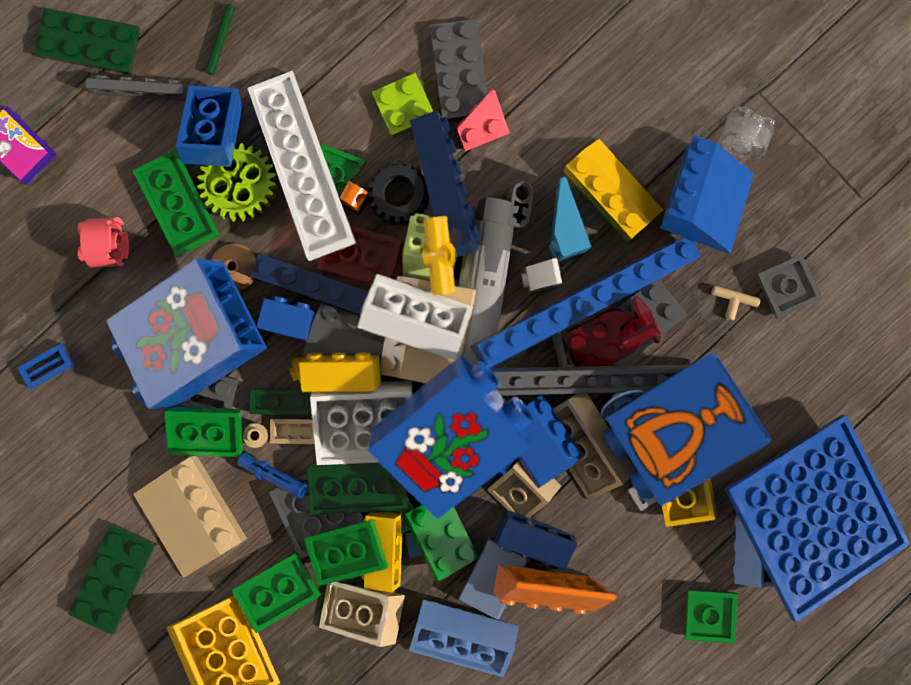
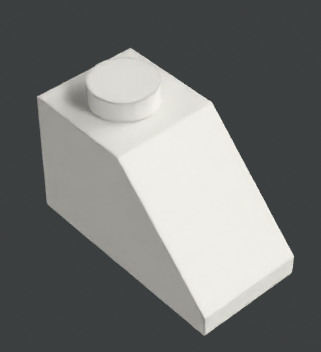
[521,258,562,293]

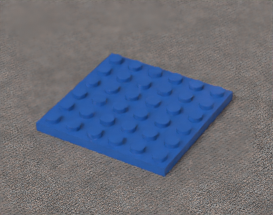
[725,415,910,622]

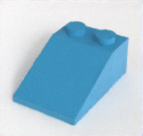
[548,177,591,263]

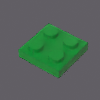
[684,589,738,644]

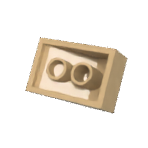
[319,581,405,647]

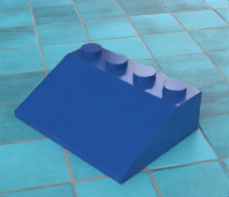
[660,135,754,254]

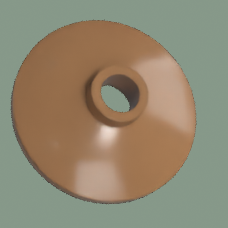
[211,244,257,291]

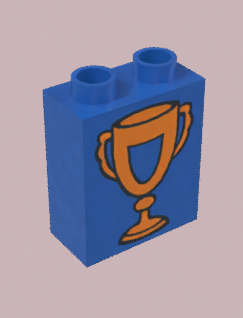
[604,353,771,506]

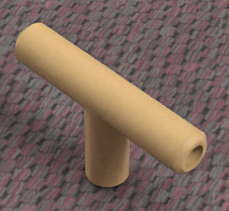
[711,286,760,321]

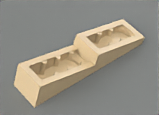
[270,419,315,444]

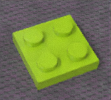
[372,72,433,137]

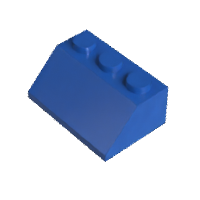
[518,395,583,488]

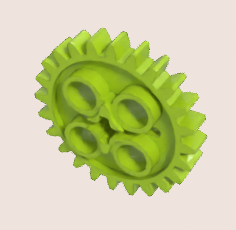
[197,143,278,222]

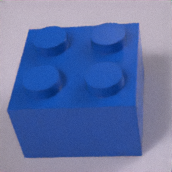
[257,296,317,341]

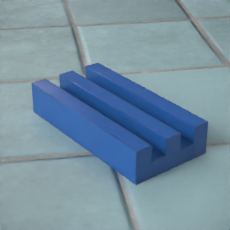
[18,344,75,389]

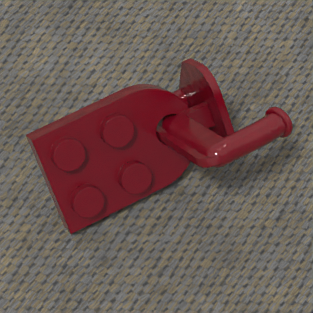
[562,295,661,367]

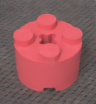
[78,217,129,268]

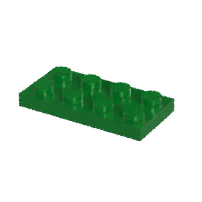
[133,149,221,257]

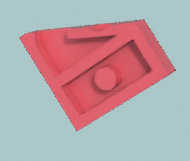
[456,88,510,151]

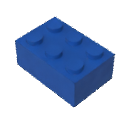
[176,85,242,167]

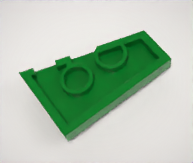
[320,144,367,196]

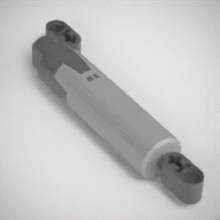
[458,182,534,368]

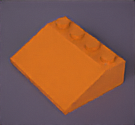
[493,564,616,614]

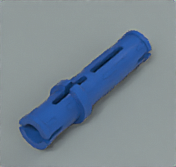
[237,452,308,499]

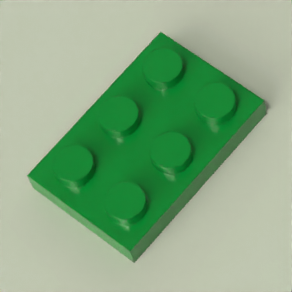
[164,407,243,457]
[403,504,479,582]
[304,519,389,586]
[232,552,321,633]

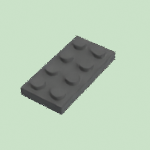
[430,19,487,120]
[610,279,688,366]

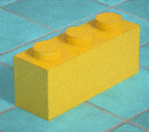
[299,352,381,392]
[362,511,403,592]

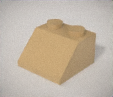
[487,459,561,518]

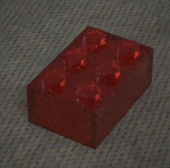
[317,226,403,285]

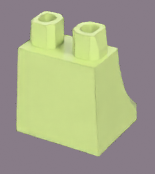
[403,214,456,281]

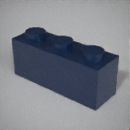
[495,510,577,570]

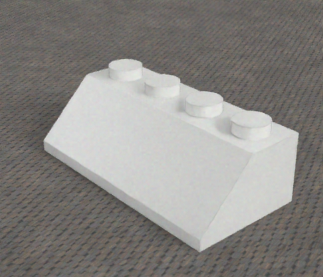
[358,274,473,360]

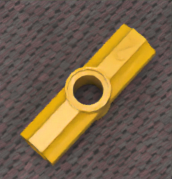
[423,216,455,295]

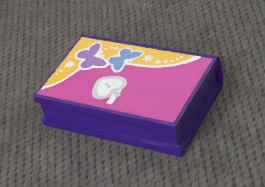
[0,106,56,185]

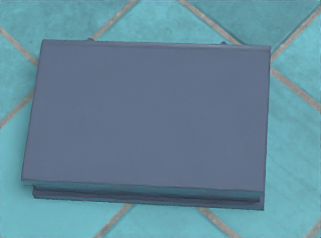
[459,538,529,620]

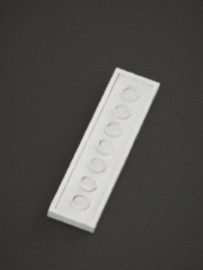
[248,71,356,261]

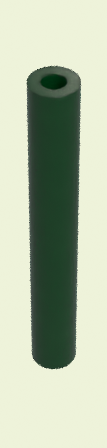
[205,4,235,76]

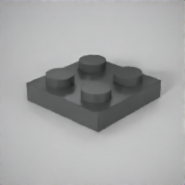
[756,254,822,319]

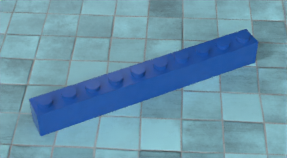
[471,237,701,368]

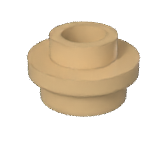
[243,423,268,448]

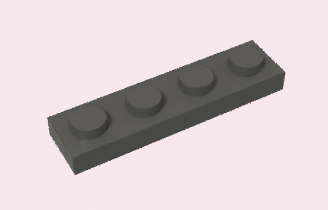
[86,75,188,100]

